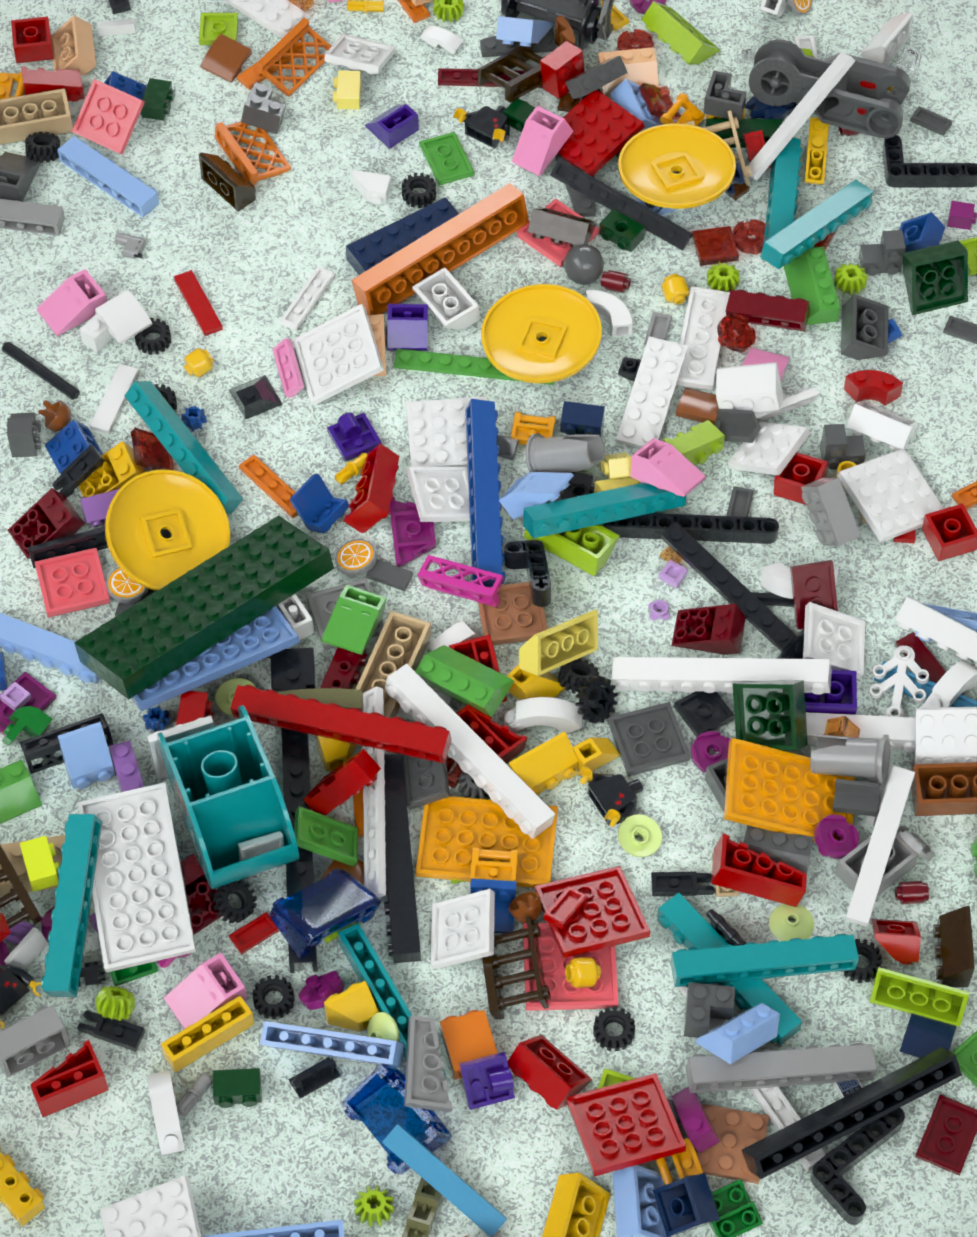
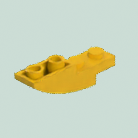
[804,117,829,185]

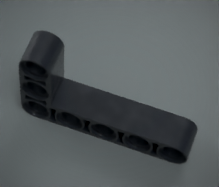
[882,135,977,188]
[810,1108,905,1225]

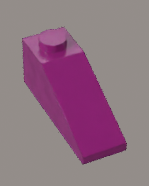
[672,1086,720,1153]

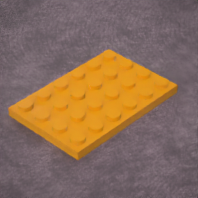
[724,738,855,842]
[415,796,558,888]

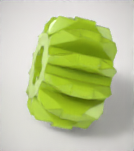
[433,0,464,23]
[706,261,740,292]
[834,262,868,296]
[95,985,135,1021]
[354,1185,394,1228]

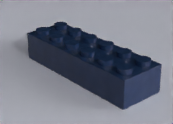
[346,197,459,275]

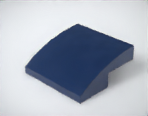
[899,1013,957,1058]

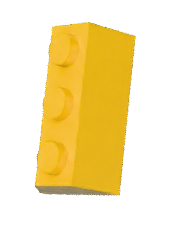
[509,731,579,796]
[542,1173,611,1237]

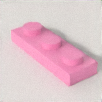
[273,338,304,398]

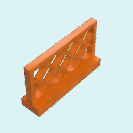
[254,18,332,97]
[214,122,291,186]

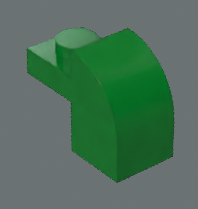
[2,706,52,746]

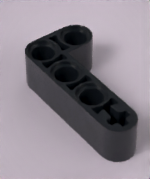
[504,540,551,607]

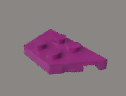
[389,497,436,567]

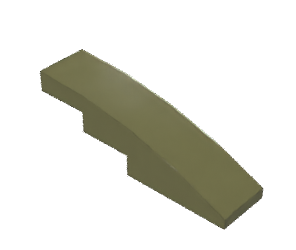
[278,688,362,711]
[402,1163,452,1237]

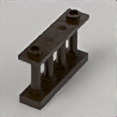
[478,43,543,103]
[0,845,43,929]
[482,916,551,1020]

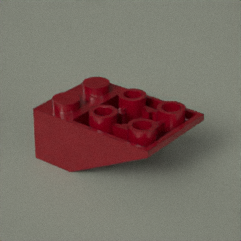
[7,488,85,559]
[671,604,746,655]
[180,854,223,935]

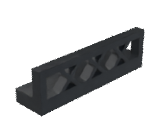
[19,713,114,774]

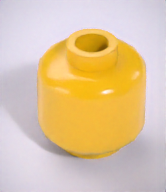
[661,274,690,305]
[183,348,214,378]
[565,957,601,988]

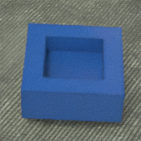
[888,318,902,343]

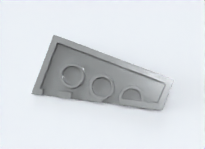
[404,1015,453,1112]

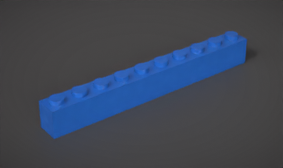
[465,399,505,587]

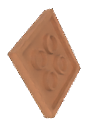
[477,582,548,645]
[693,1104,769,1184]

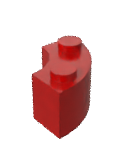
[844,370,903,406]

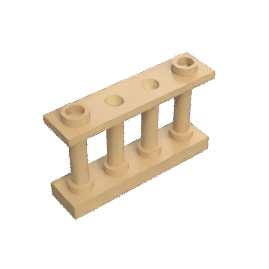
[687,110,752,186]

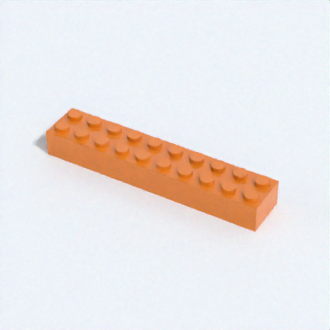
[351,183,529,315]

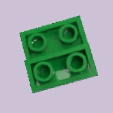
[709,1179,763,1237]

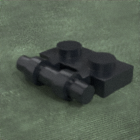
[706,909,746,946]

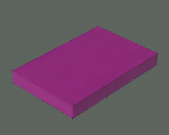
[0,672,57,736]

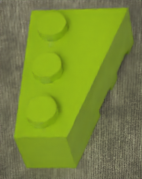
[663,420,725,466]

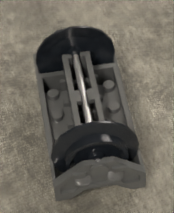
[500,0,614,50]

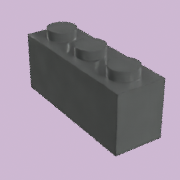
[565,56,628,99]

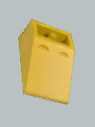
[79,441,145,498]

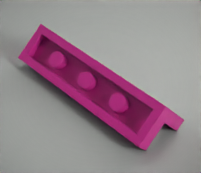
[417,555,504,607]

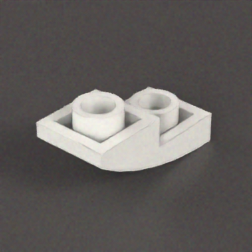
[420,25,464,55]
[428,621,476,651]

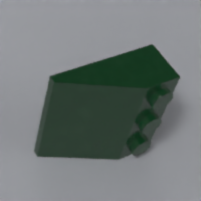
[903,240,968,315]
[733,680,808,750]

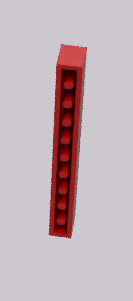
[230,685,452,764]

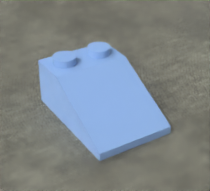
[496,16,554,47]
[58,722,115,789]

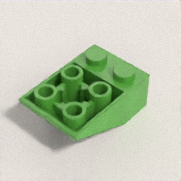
[321,584,387,655]

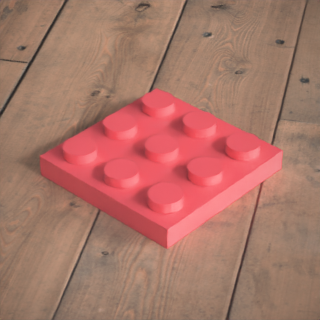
[72,79,145,154]
[517,199,599,267]
[35,548,110,618]

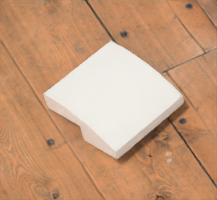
[95,290,152,344]

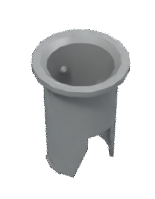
[525,434,605,473]
[810,734,890,785]

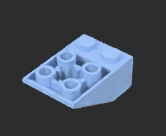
[498,472,574,520]

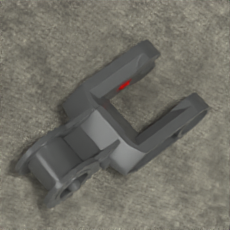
[749,39,911,139]

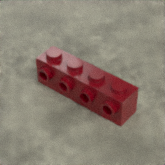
[725,289,810,332]
[320,647,369,689]

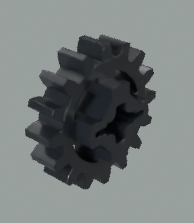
[575,676,618,723]

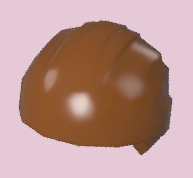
[38,400,72,431]
[508,892,543,923]

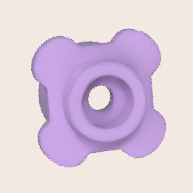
[648,600,670,621]

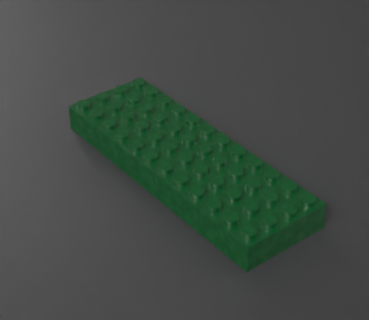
[74,516,334,700]

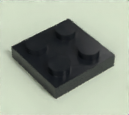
[674,691,735,738]

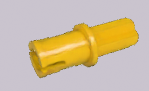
[347,0,384,13]
[335,453,367,484]

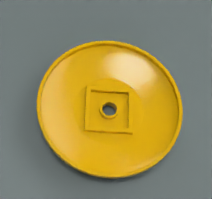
[618,124,736,209]
[481,284,602,383]
[105,470,230,591]

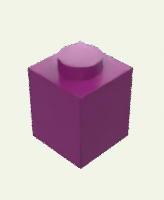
[947,201,977,230]

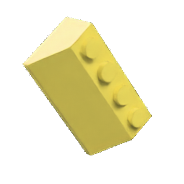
[519,610,598,676]

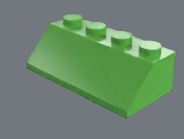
[784,246,840,325]
[415,645,514,718]
[0,759,42,824]

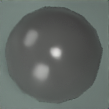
[563,244,604,285]

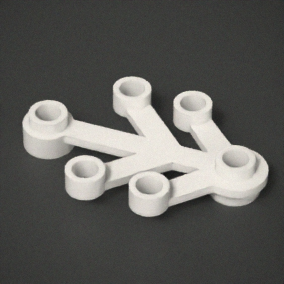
[870,646,929,717]

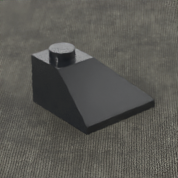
[229,375,282,420]

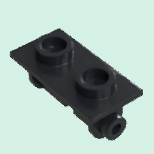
[79,961,106,987]
[288,1057,341,1099]

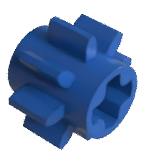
[181,405,207,432]
[143,706,171,733]

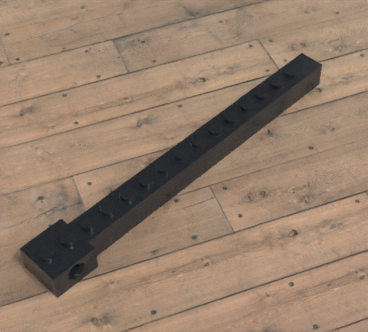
[270,647,318,973]

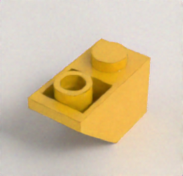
[573,737,620,772]

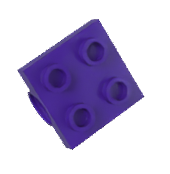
[327,412,382,462]
[459,1052,515,1110]

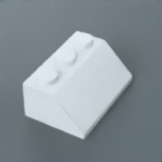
[861,12,913,65]
[412,267,480,330]
[716,362,784,412]
[846,401,919,451]

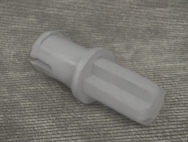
[177,1073,213,1117]

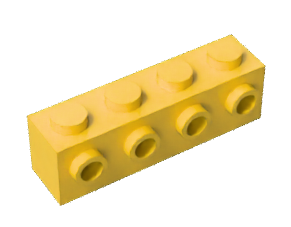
[161,996,254,1073]
[0,1147,45,1226]

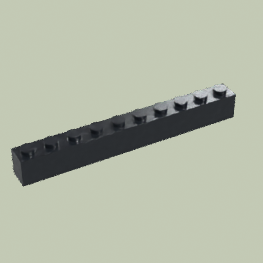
[384,753,421,963]
[742,1047,962,1179]

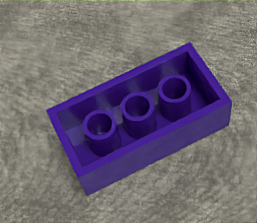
[805,670,857,715]

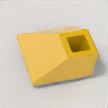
[507,664,565,701]
[316,736,357,772]
[324,981,379,1032]

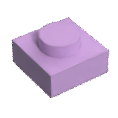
[659,560,688,589]
[0,682,31,711]

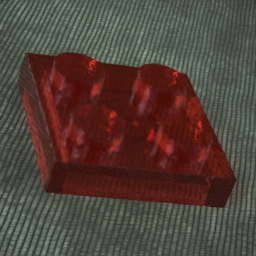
[692,226,739,266]
[130,427,174,470]

